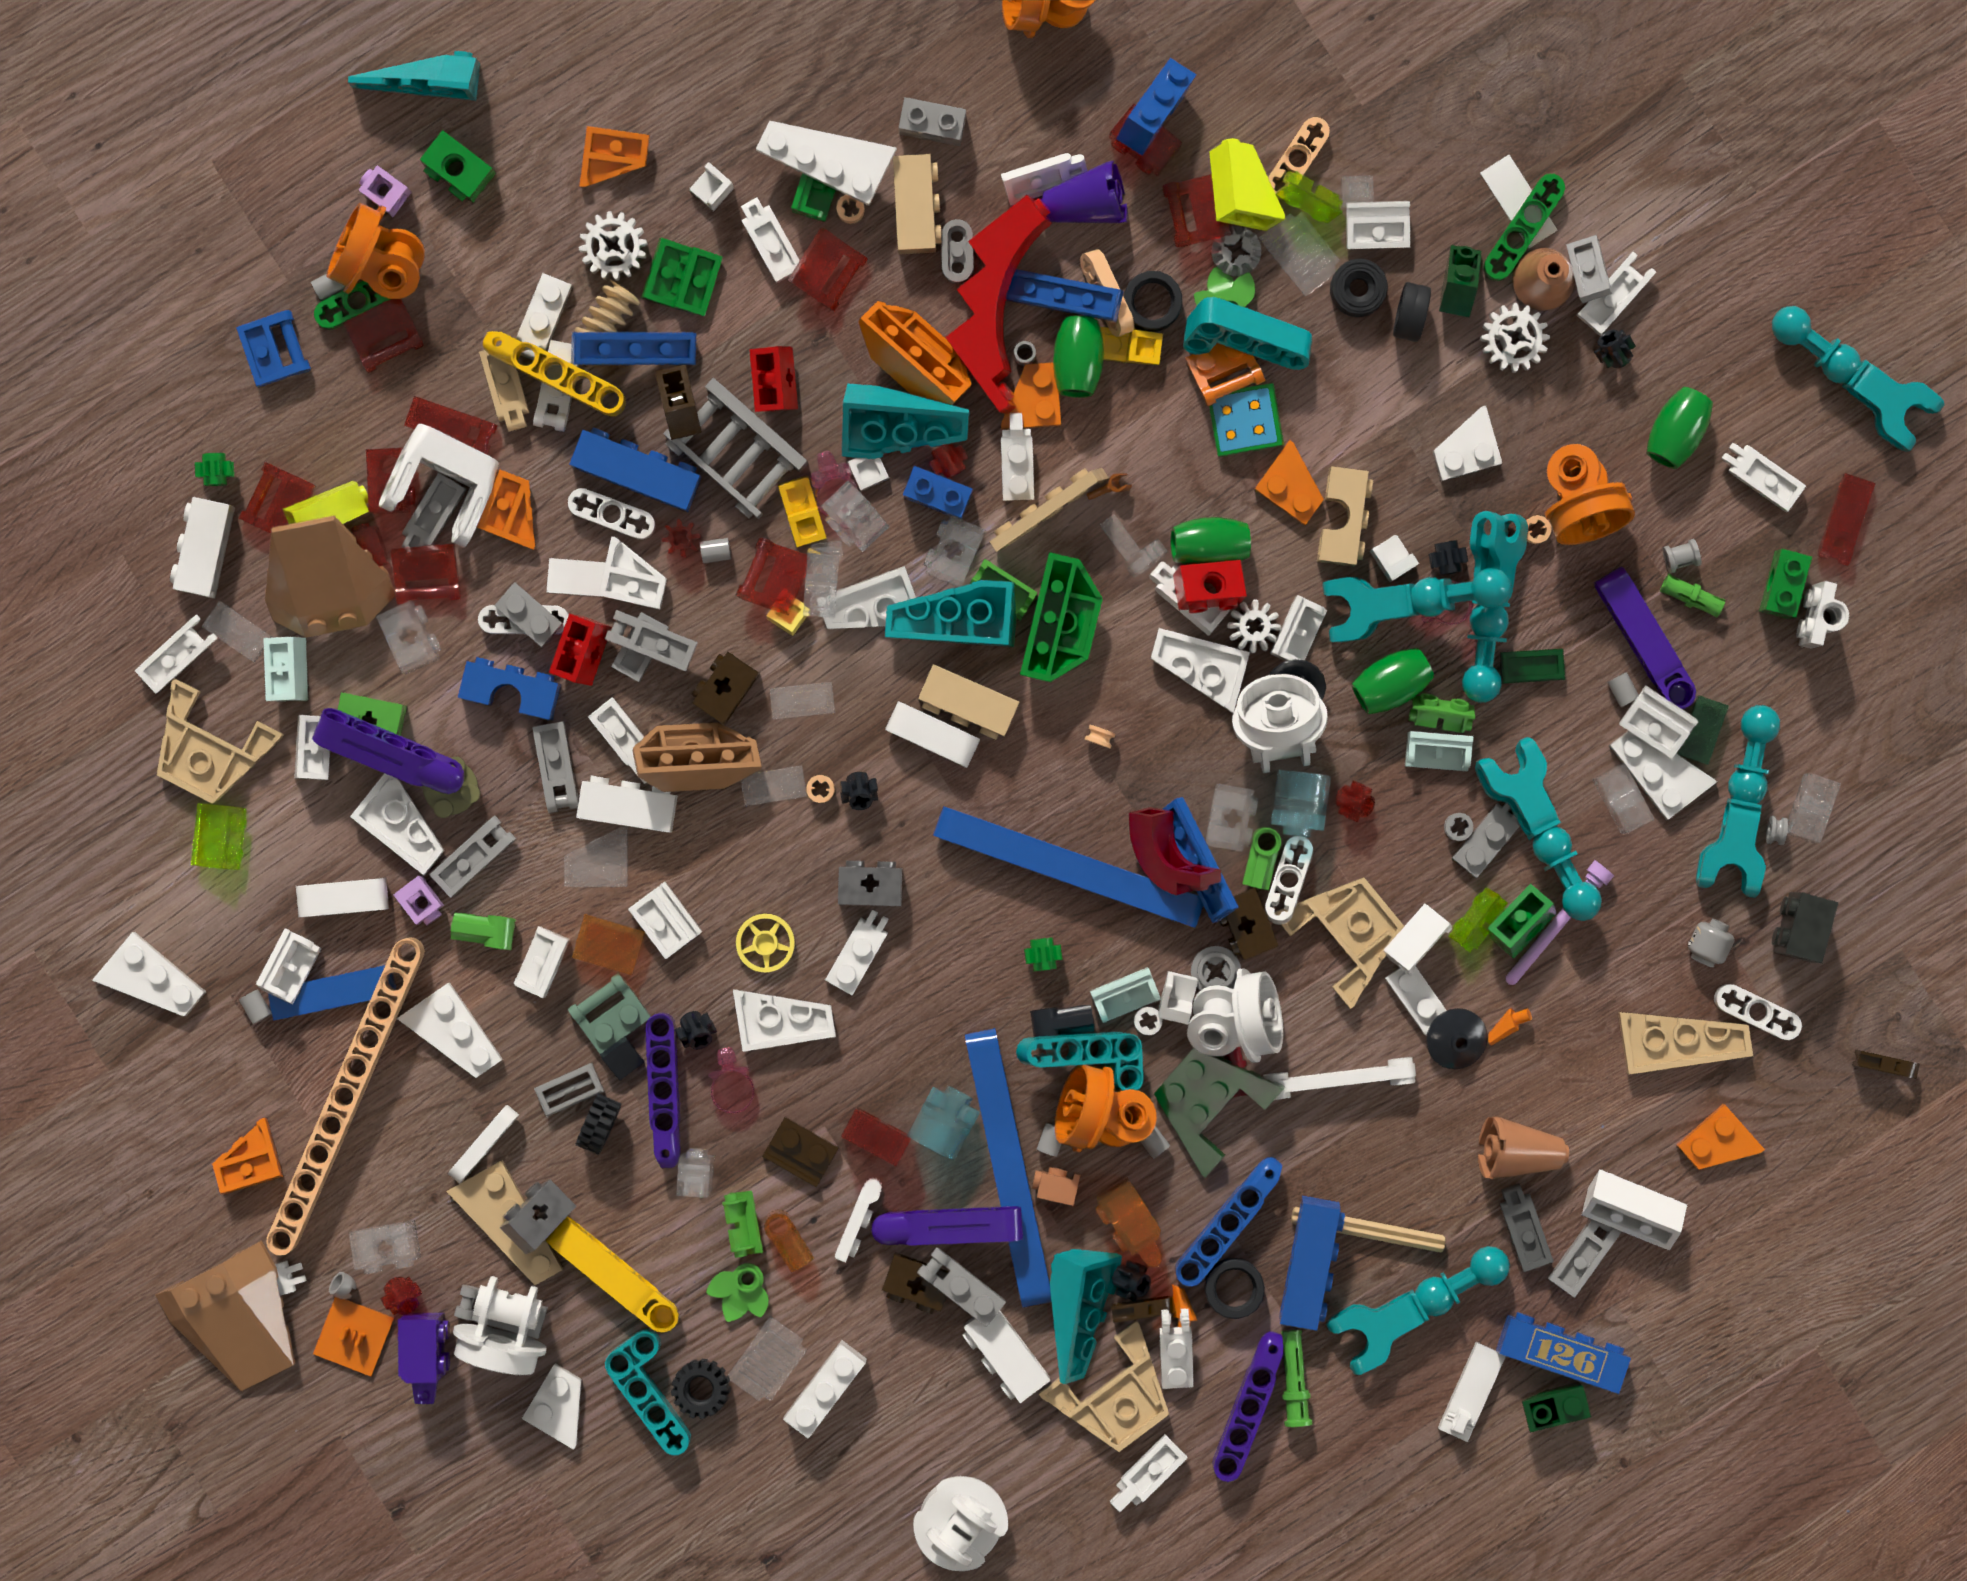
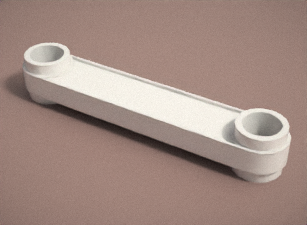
[1263,1057,1416,1100]

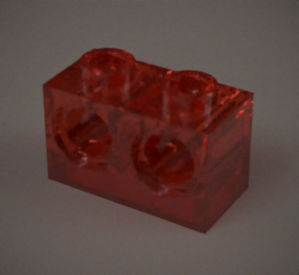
[366,448,416,515]
[841,1107,912,1166]

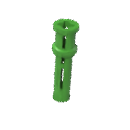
[1281,1330,1313,1427]

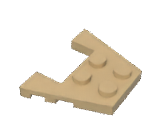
[157,678,284,804]
[1275,877,1404,1009]
[1039,1320,1169,1452]

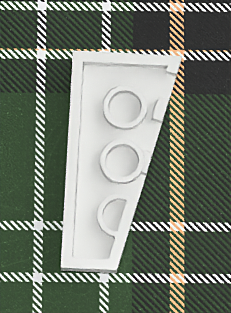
[756,121,897,206]

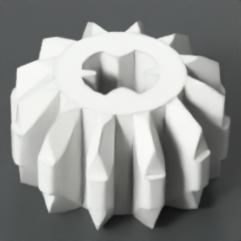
[1227,600,1281,653]

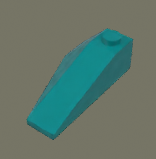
[1050,1249,1122,1384]

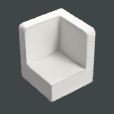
[689,162,734,211]
[1370,535,1419,582]
[1158,971,1198,1025]

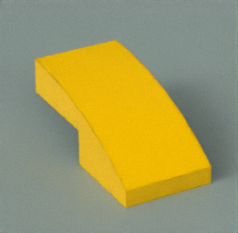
[1100,326,1163,365]
[778,475,827,547]

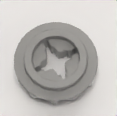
[1211,226,1261,276]
[1191,946,1241,991]

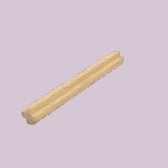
[1291,1207,1446,1252]

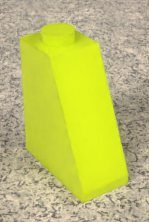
[1209,138,1285,231]
[283,481,370,524]

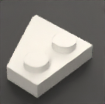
[1433,406,1502,481]
[598,536,667,609]
[522,1363,582,1450]

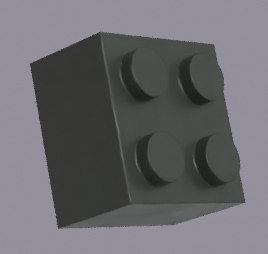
[1772,892,1839,963]

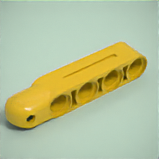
[482,331,626,416]
[545,1216,679,1332]

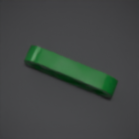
[314,281,394,330]

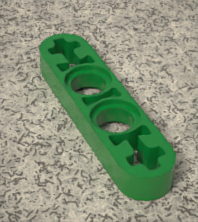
[1483,174,1565,281]

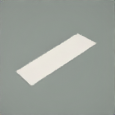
[1481,155,1558,248]
[547,558,606,597]

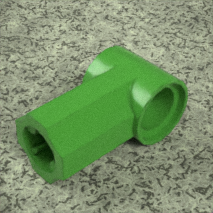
[1242,827,1281,890]
[451,913,516,950]

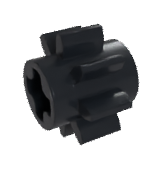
[1594,330,1636,368]
[1428,540,1469,575]
[840,772,878,810]
[675,1011,717,1050]
[1112,1260,1151,1302]

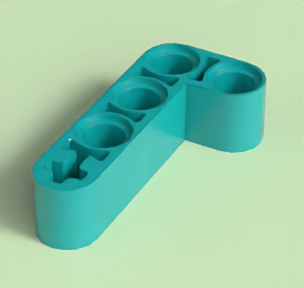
[1183,297,1312,370]
[1016,1032,1143,1091]
[605,1329,691,1455]

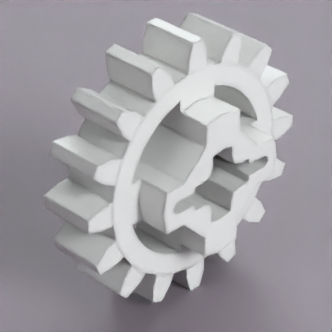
[579,211,648,281]
[1480,303,1550,373]

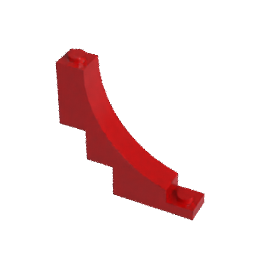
[945,195,1052,415]

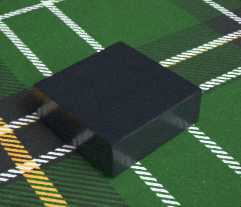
[600,1036,645,1081]

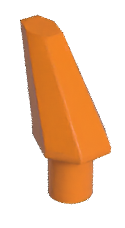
[1488,1008,1532,1046]
[1172,1285,1197,1327]

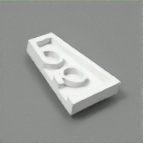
[816,566,916,629]
[1151,628,1250,713]
[1609,731,1718,820]
[350,773,445,875]
[93,932,206,1016]
[397,982,503,1078]
[733,989,836,1052]

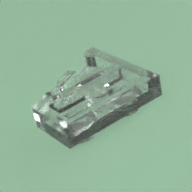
[564,826,628,887]

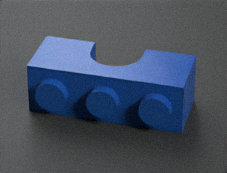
[1116,58,1196,156]
[458,657,561,721]

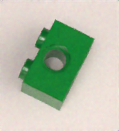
[420,130,496,202]
[1759,549,1812,619]
[1487,883,1556,959]

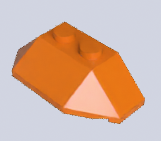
[858,301,972,405]

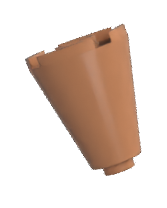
[1512,248,1575,311]
[1478,1116,1569,1179]

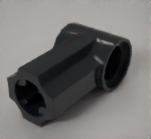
[1030,1005,1095,1037]

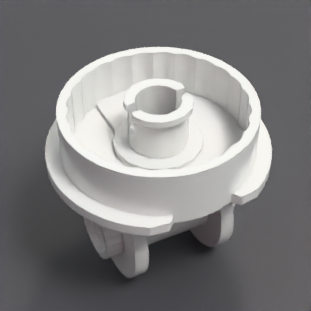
[1232,674,1327,773]
[1187,969,1283,1063]
[453,1276,547,1375]
[913,1476,1008,1571]

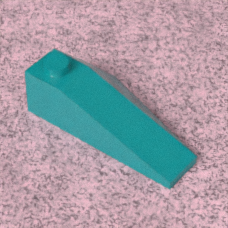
[348,51,480,101]
[842,383,969,459]
[885,580,1017,647]

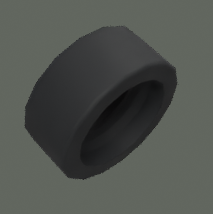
[1123,271,1182,332]
[1204,1257,1265,1319]

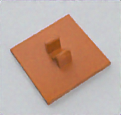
[313,1297,394,1377]

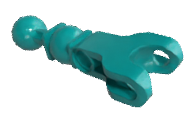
[1772,306,1945,452]
[1462,511,1528,703]
[1322,568,1511,642]
[1696,705,1780,898]
[1475,737,1602,921]
[1326,1246,1510,1375]

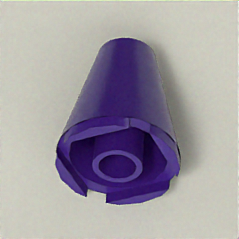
[1041,161,1128,224]

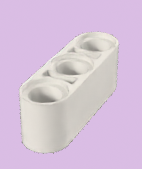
[885,701,980,768]
[296,878,389,917]

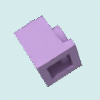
[359,165,412,217]
[393,876,444,926]

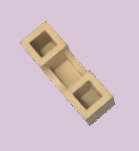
[1317,466,1373,567]

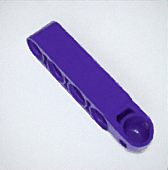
[1594,566,1696,709]
[312,708,465,794]
[645,1012,680,1169]
[871,1206,1024,1245]
[1212,1331,1283,1482]

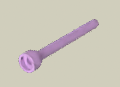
[1506,860,1614,985]

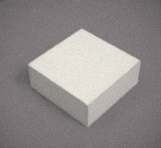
[848,458,889,491]

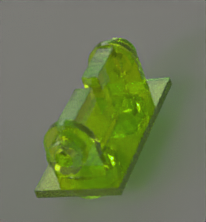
[1275,171,1343,224]
[1448,887,1508,953]

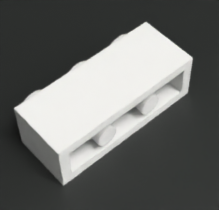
[170,497,235,599]
[576,776,678,833]
[1582,1169,1687,1250]
[962,1311,1050,1403]
[783,1340,867,1439]

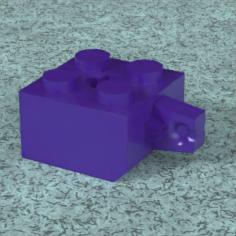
[398,1313,450,1404]

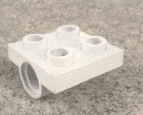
[1796,581,1849,649]

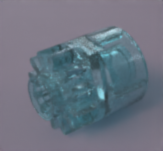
[1271,770,1331,837]
[907,1085,980,1160]

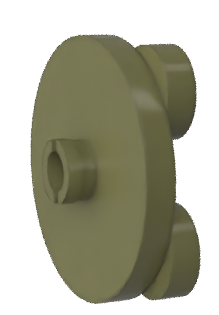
[420,757,481,818]

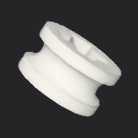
[1134,1007,1162,1035]

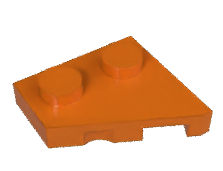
[580,126,650,187]
[1001,362,1061,430]
[1254,440,1324,526]
[476,469,535,550]
[1676,1104,1765,1169]
[212,1118,283,1195]

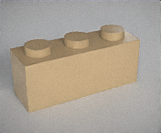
[893,154,942,254]
[918,664,1019,740]

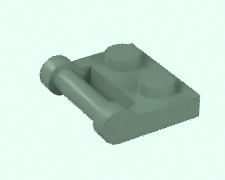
[568,972,652,1054]

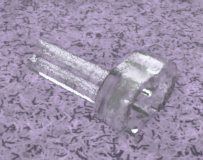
[1100,514,1168,578]

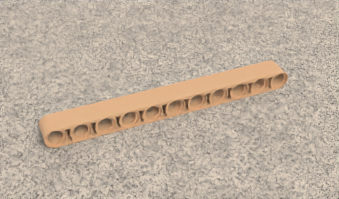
[266,937,425,1256]

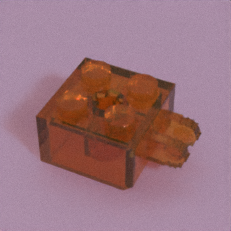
[1095,1177,1163,1268]

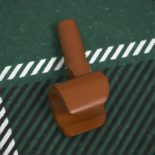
[1087,473,1132,500]

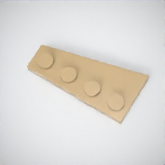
[989,468,1109,552]
[1618,1012,1753,1074]
[446,1160,563,1285]

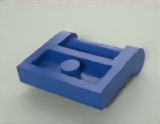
[236,310,311,388]

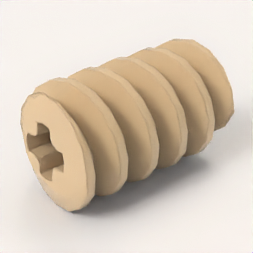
[575,280,640,332]

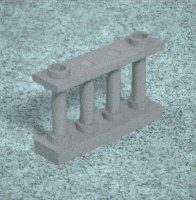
[663,377,808,519]

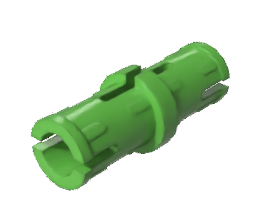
[1660,573,1726,618]

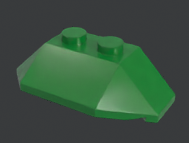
[1020,552,1103,682]

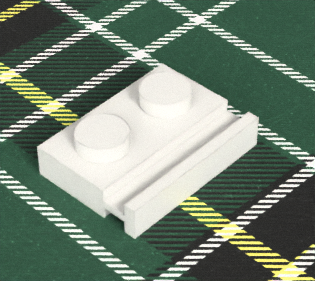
[1346,201,1410,249]
[1619,685,1698,759]
[628,882,703,959]

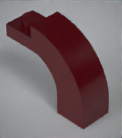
[1129,807,1221,895]

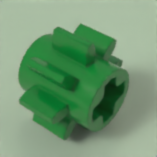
[195,453,234,486]
[1024,937,1063,971]

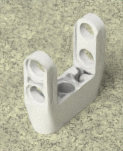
[379,424,499,547]

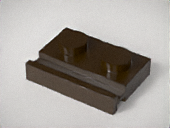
[762,1116,839,1187]

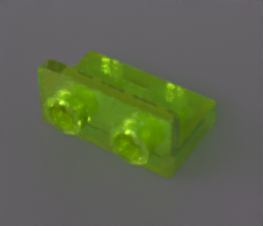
[191,803,247,870]

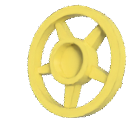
[736,914,795,972]

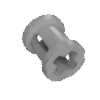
[1663,539,1702,574]

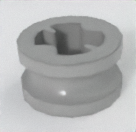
[1444,813,1474,841]
[1766,816,1788,845]

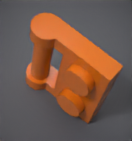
[1185,343,1265,406]

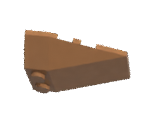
[265,516,395,638]
[155,1240,295,1391]

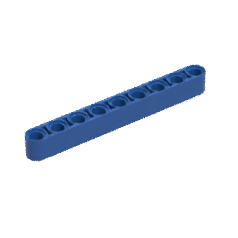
[933,806,1204,928]
[965,1028,1052,1308]

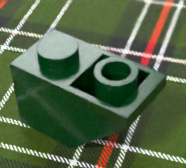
[1439,245,1481,318]
[1522,1382,1591,1433]

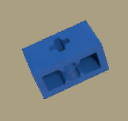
[903,466,973,521]

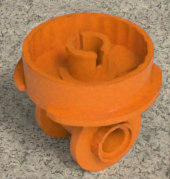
[1002,0,1095,38]
[327,203,425,299]
[1545,444,1635,545]
[1055,1064,1157,1152]

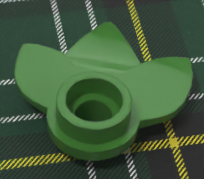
[1194,267,1255,308]
[706,1263,769,1322]

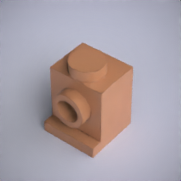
[1032,1167,1080,1206]

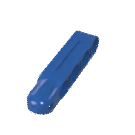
[1175,1157,1282,1287]

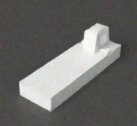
[1438,1342,1506,1442]

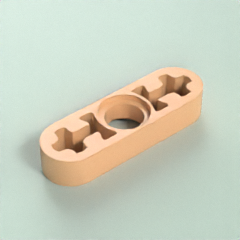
[1268,117,1330,200]
[1080,249,1134,337]

